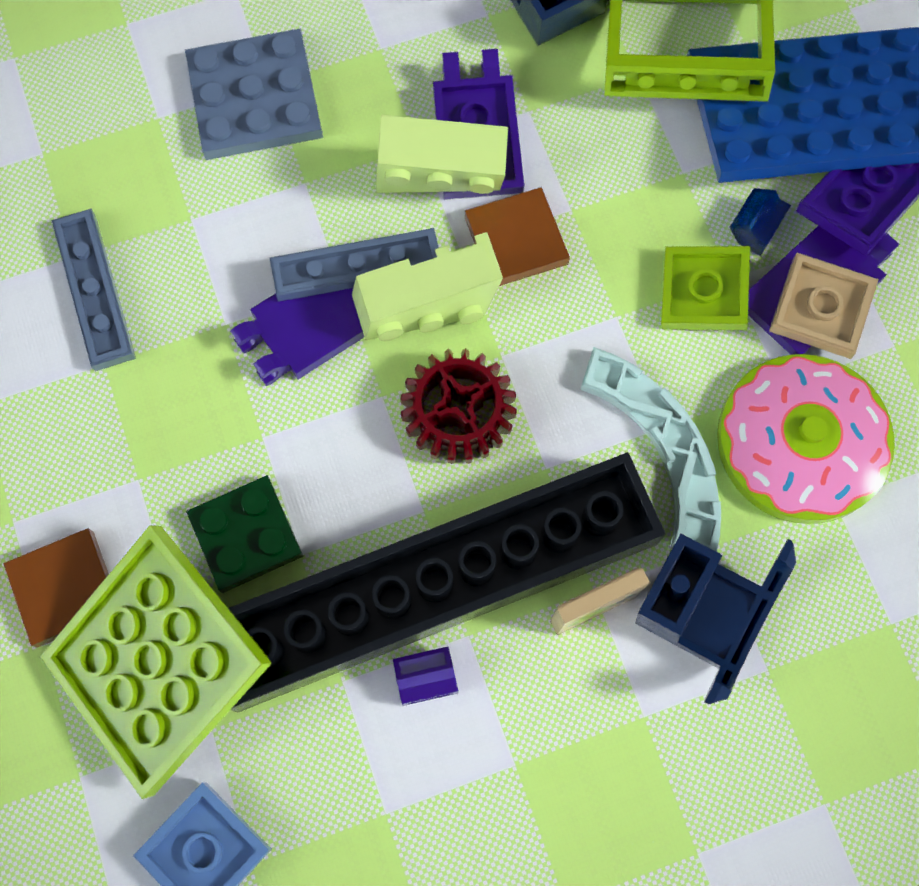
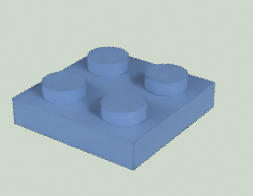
[133,782,272,886]

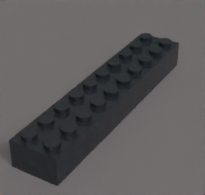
[228,452,666,713]

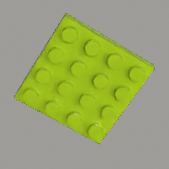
[40,525,272,799]

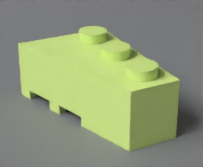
[376,115,508,194]
[352,232,503,341]

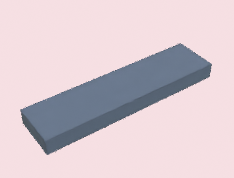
[51,209,136,371]
[269,228,439,302]

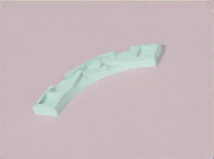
[580,347,721,552]

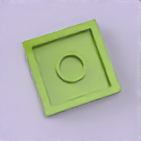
[661,246,750,330]

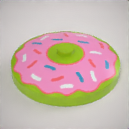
[717,354,895,524]

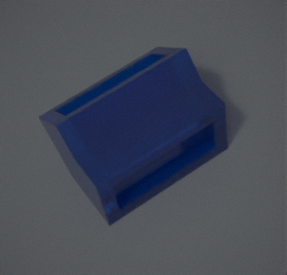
[730,188,791,256]

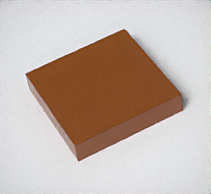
[465,187,570,286]
[3,528,109,648]

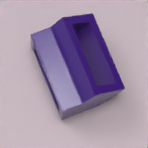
[393,646,458,706]

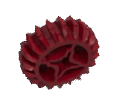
[400,348,517,464]

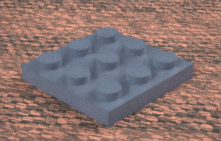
[185,28,323,160]

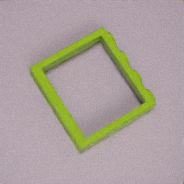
[604,0,775,102]

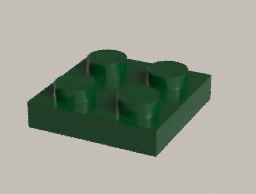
[186,475,304,593]

